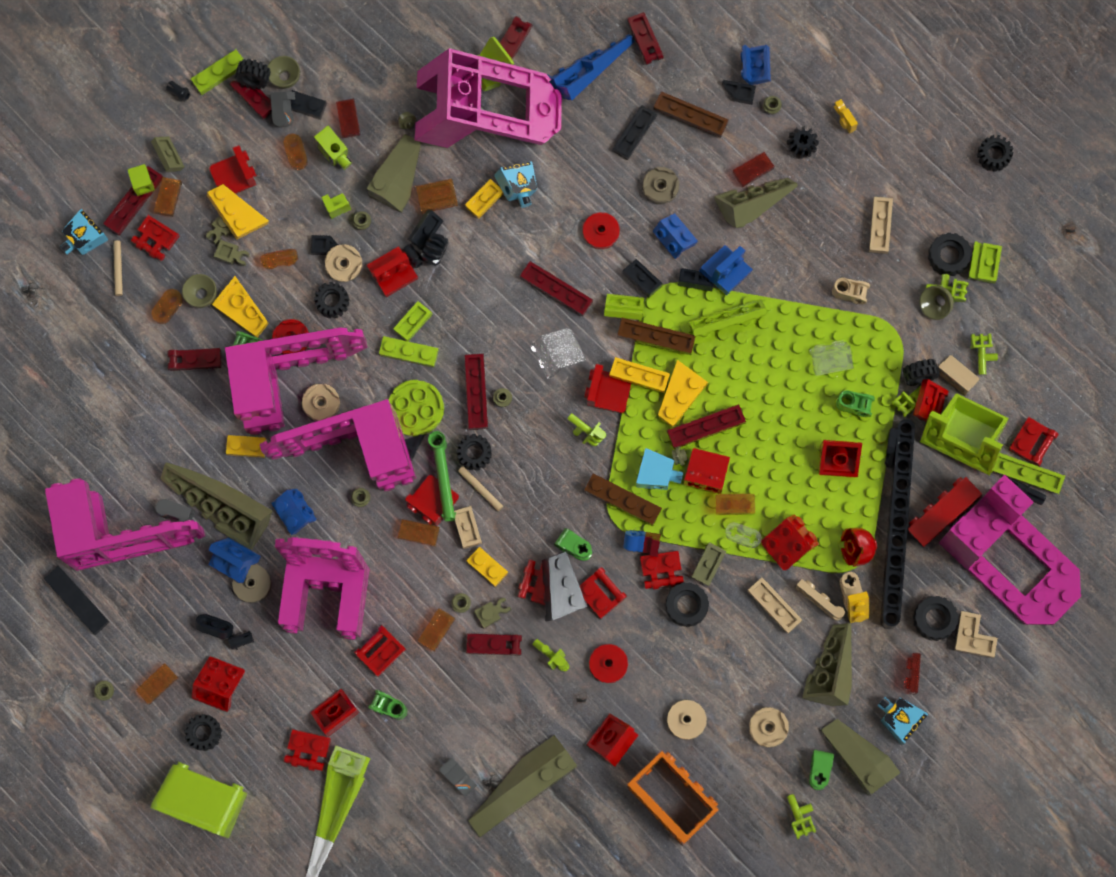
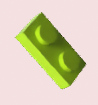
[393,301,433,342]

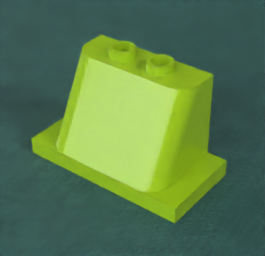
[920,393,1009,476]

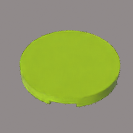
[389,380,444,436]

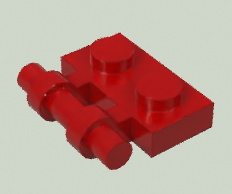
[131,215,180,261]
[640,551,684,590]
[518,560,545,605]
[284,729,331,771]

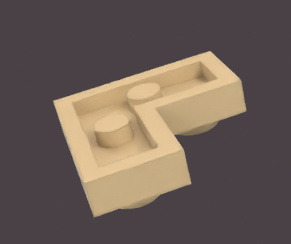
[954,611,998,658]

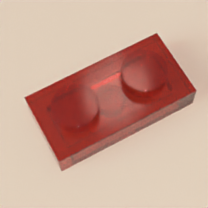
[336,99,361,138]
[733,152,774,188]
[904,653,921,695]

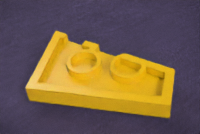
[206,185,269,240]
[212,276,269,338]
[658,360,708,428]

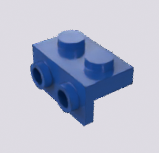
[740,45,771,85]
[653,213,698,259]
[271,489,317,535]

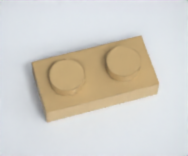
[454,506,482,549]

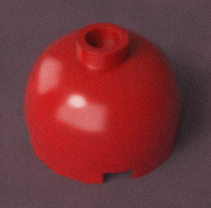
[841,528,877,567]

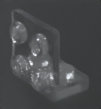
[531,328,586,379]

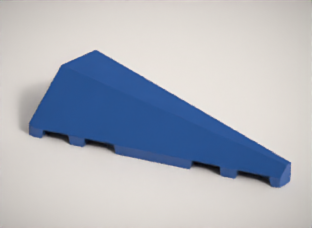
[548,35,634,101]

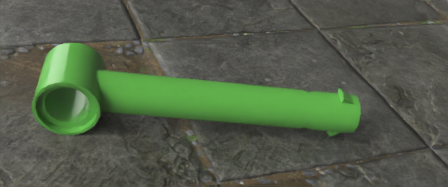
[428,431,456,521]

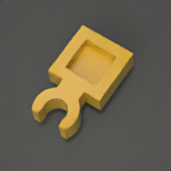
[833,99,858,134]

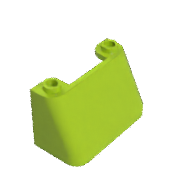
[150,762,248,838]

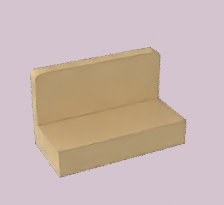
[938,355,979,396]

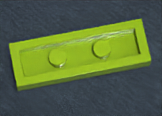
[191,49,243,95]
[379,336,439,368]

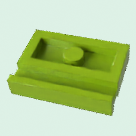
[968,241,1002,284]
[604,294,644,320]

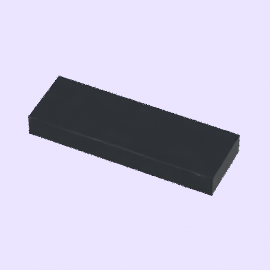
[612,105,657,160]

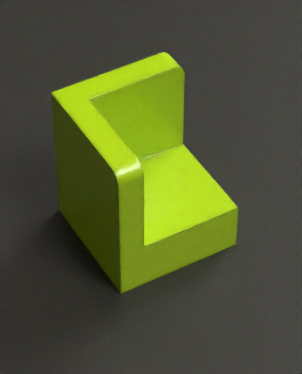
[127,164,155,196]
[321,193,351,219]

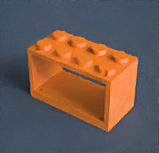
[627,751,719,846]

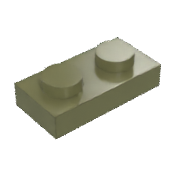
[151,136,184,172]
[691,542,726,586]

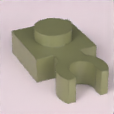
[206,215,231,246]
[214,240,250,266]
[474,598,511,629]

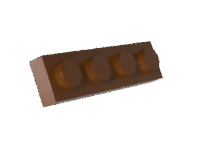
[653,91,729,138]
[617,318,696,355]
[584,473,662,526]

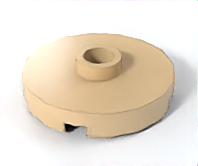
[325,245,362,282]
[302,384,340,421]
[667,700,707,740]
[749,707,789,748]

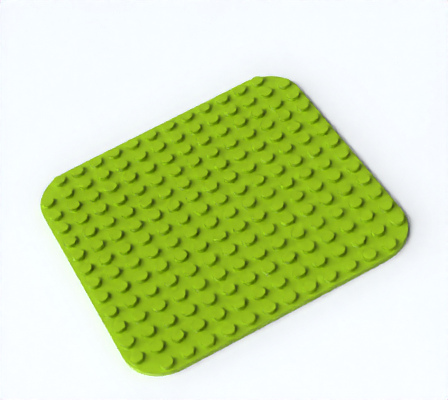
[606,282,904,574]

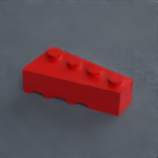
[908,477,983,547]

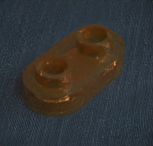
[283,134,308,170]
[260,249,298,269]
[152,289,183,324]

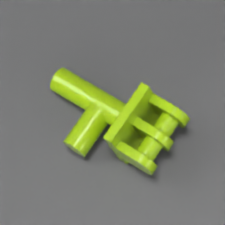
[926,274,969,303]
[970,333,998,375]
[891,385,921,417]
[567,413,606,446]
[533,639,569,672]
[787,794,816,839]

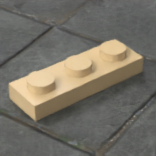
[869,197,893,254]
[747,577,802,634]

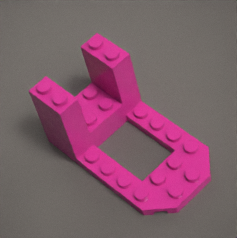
[415,48,562,148]
[225,327,368,435]
[260,399,417,491]
[939,475,1081,625]
[45,479,205,571]
[275,537,370,640]

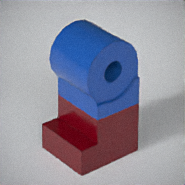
[623,530,661,557]

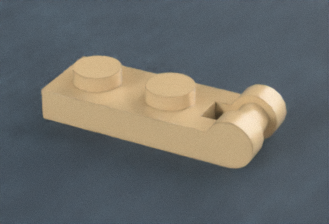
[796,579,845,621]

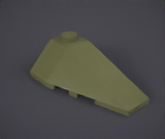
[367,134,421,213]
[714,178,798,228]
[803,623,852,706]
[821,719,900,796]

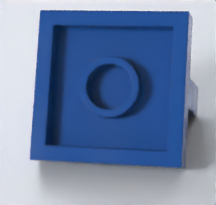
[699,245,753,295]
[208,538,261,583]

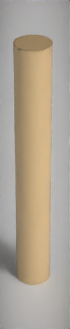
[113,241,123,296]
[458,466,503,512]

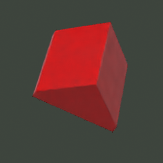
[819,440,862,477]
[310,688,360,737]

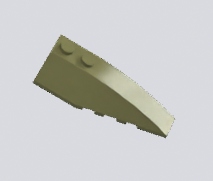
[160,463,273,550]
[469,735,577,837]

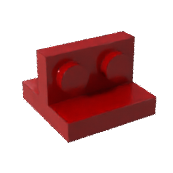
[367,246,418,298]
[586,714,639,767]

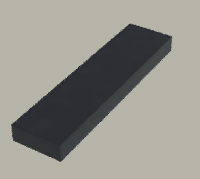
[44,566,110,635]

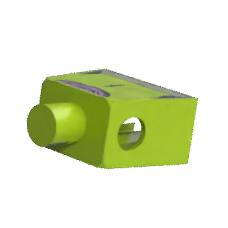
[314,126,352,170]

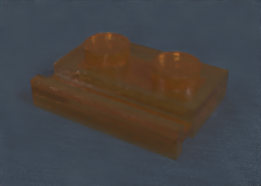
[416,179,458,214]

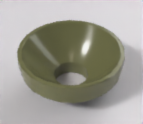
[267,56,300,89]
[182,274,217,308]
[919,285,953,320]

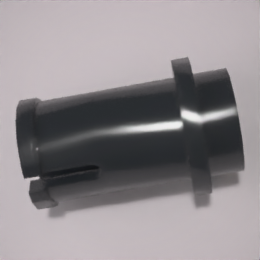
[166,81,191,101]
[402,244,424,268]
[228,630,254,650]

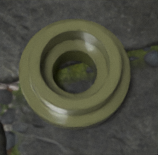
[763,96,782,114]
[398,112,416,129]
[352,211,371,230]
[493,388,512,407]
[672,446,687,466]
[351,488,370,507]
[451,593,471,613]
[94,681,114,701]

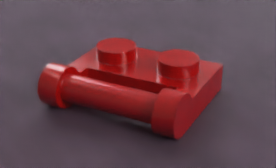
[913,379,949,423]
[1008,417,1059,467]
[579,567,627,620]
[354,625,406,677]

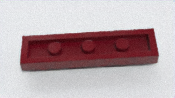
[103,166,164,236]
[520,261,593,317]
[465,353,488,430]
[667,404,746,449]

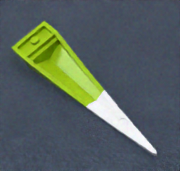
[306,746,371,877]

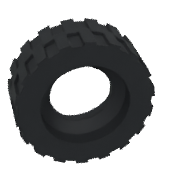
[928,233,972,276]
[666,582,709,627]
[913,596,959,641]

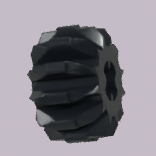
[787,126,819,159]
[421,233,449,266]

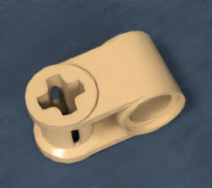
[832,278,870,304]
[839,572,863,611]

